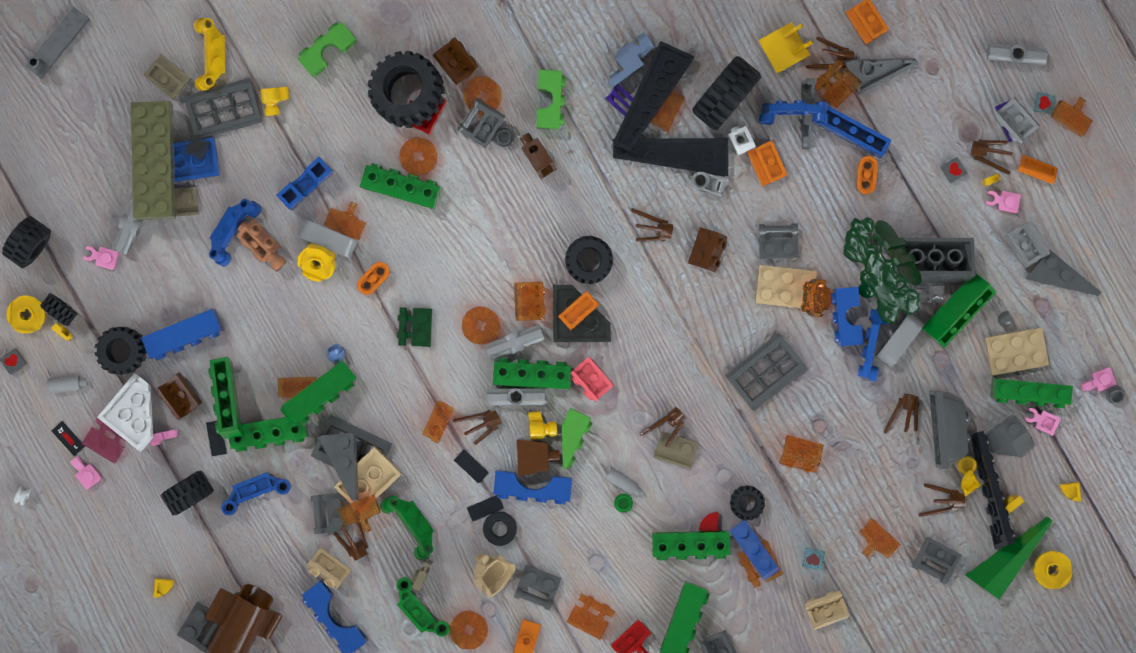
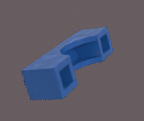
[493,470,572,505]
[302,579,368,653]

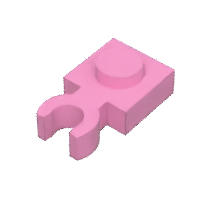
[985,191,1021,214]
[83,246,120,270]
[1023,408,1061,436]
[149,429,179,446]

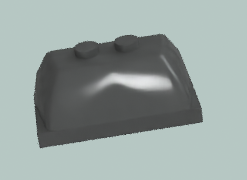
[896,237,975,283]
[929,390,970,469]

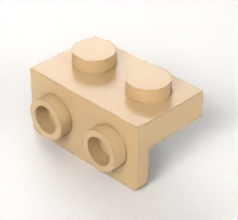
[306,547,351,589]
[805,591,850,630]

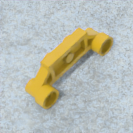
[194,17,226,91]

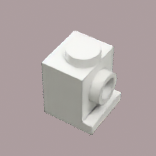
[728,125,756,156]

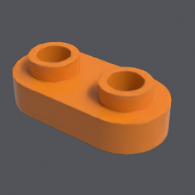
[856,156,878,195]
[357,262,390,295]

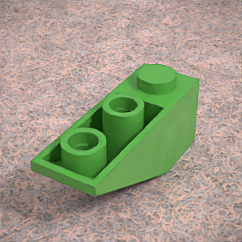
[562,408,592,470]

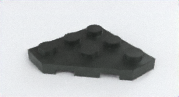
[553,285,611,342]

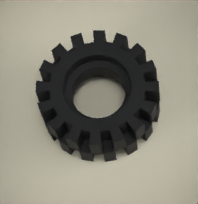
[40,293,78,326]
[730,485,765,521]

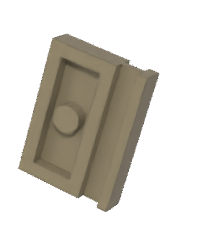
[144,54,192,100]
[175,187,199,217]
[654,431,699,469]
[411,559,433,591]

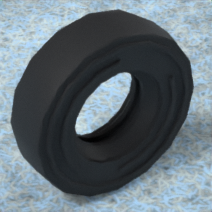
[483,511,517,546]

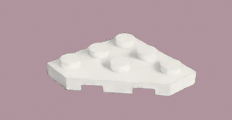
[97,373,153,452]

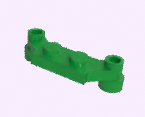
[380,496,434,561]
[396,577,450,637]

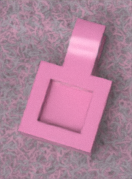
[1080,367,1117,392]
[70,456,103,490]

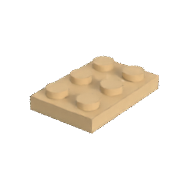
[755,265,817,309]
[984,328,1049,376]
[334,446,402,513]

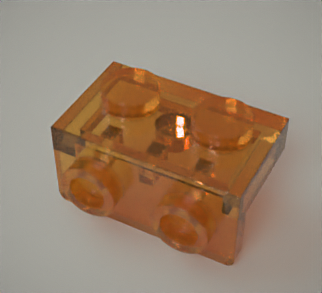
[514,281,546,321]
[779,435,824,473]

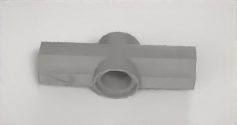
[987,43,1048,65]
[111,197,143,255]
[485,324,545,360]
[487,388,545,406]

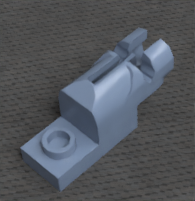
[608,32,654,89]

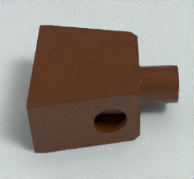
[520,133,557,179]
[517,439,560,476]

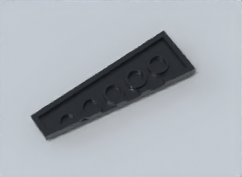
[612,41,695,153]
[613,138,728,176]
[970,431,1015,549]

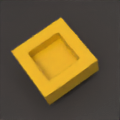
[1004,494,1024,513]

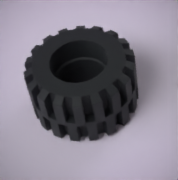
[2,216,51,268]
[565,236,613,284]
[94,327,147,375]
[161,471,214,516]

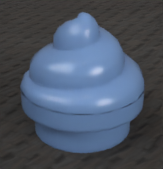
[326,344,345,363]

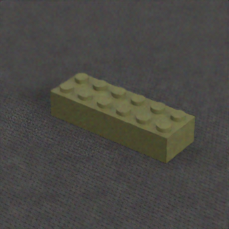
[130,101,176,220]

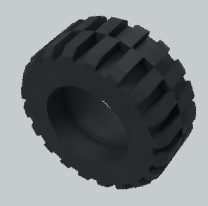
[368,51,445,128]
[692,56,761,130]

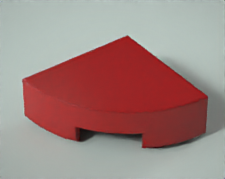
[699,511,718,531]

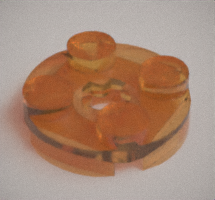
[463,76,502,115]
[399,137,437,176]
[801,278,831,317]
[462,306,500,345]
[450,610,488,650]

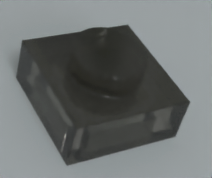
[185,135,211,160]

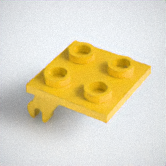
[758,22,813,74]

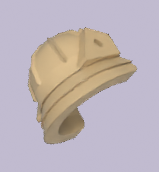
[473,552,516,598]

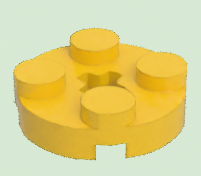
[297,243,336,282]
[6,295,46,334]
[1032,550,1072,589]

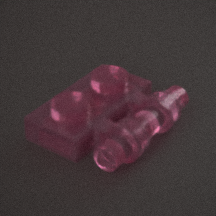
[82,418,127,464]

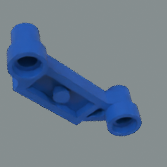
[759,100,828,125]
[209,199,261,267]
[857,309,888,382]
[221,472,291,516]

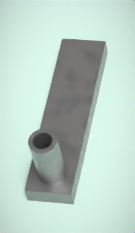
[26,7,90,79]

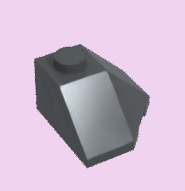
[985,415,1035,457]

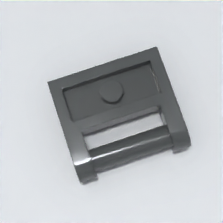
[457,98,505,148]
[759,223,799,259]
[311,493,349,534]
[911,537,962,585]
[514,565,561,611]
[177,601,219,653]

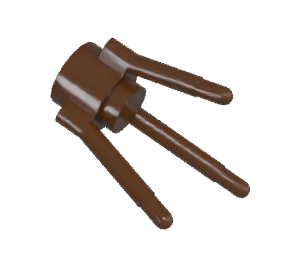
[806,37,854,69]
[970,139,1013,174]
[631,208,673,242]
[884,393,920,434]
[640,407,686,447]
[453,409,502,445]
[919,483,965,517]
[333,510,368,561]

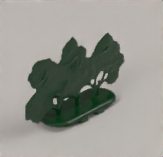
[843,217,922,324]

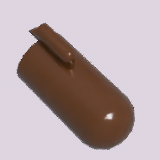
[204,584,283,653]

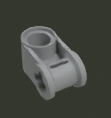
[690,172,729,198]

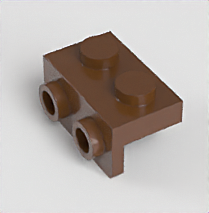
[432,37,478,85]
[688,227,727,273]
[156,372,202,420]

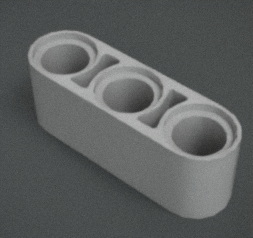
[299,220,357,258]
[876,314,925,368]

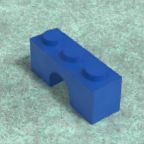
[276,157,334,210]
[831,287,863,346]
[729,520,780,581]

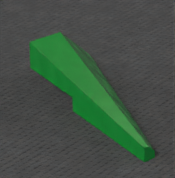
[965,516,1053,600]

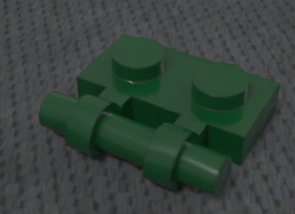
[397,307,432,347]

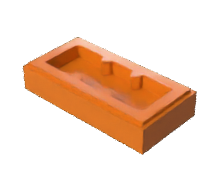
[1017,154,1058,184]
[558,290,599,330]
[513,619,541,653]

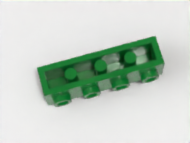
[359,163,441,209]
[922,273,996,348]
[208,357,243,439]
[493,358,571,389]
[280,360,357,428]
[990,378,1073,408]
[229,417,309,452]
[652,530,730,561]
[659,580,709,653]

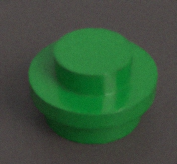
[614,493,633,513]

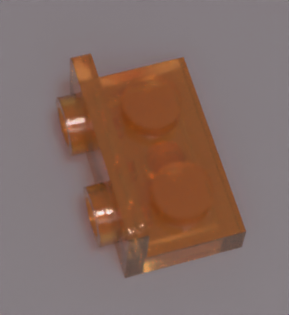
[422,400,455,443]

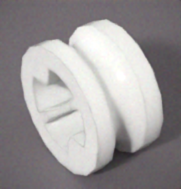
[14,487,30,506]

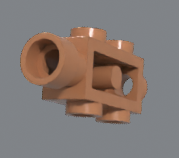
[237,219,287,272]

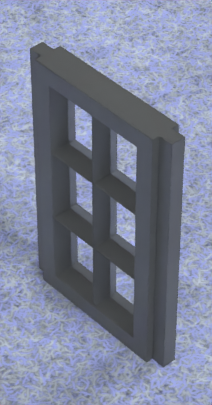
[184,78,263,140]
[725,332,807,411]
[311,414,392,466]

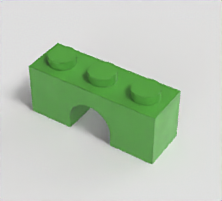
[297,22,358,78]
[537,70,566,130]

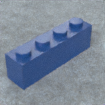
[812,105,892,159]
[141,309,223,361]

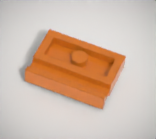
[845,0,889,45]
[746,140,788,187]

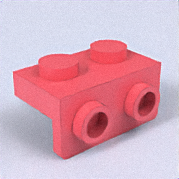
[570,356,614,402]

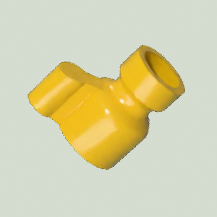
[260,87,290,116]
[528,411,557,440]

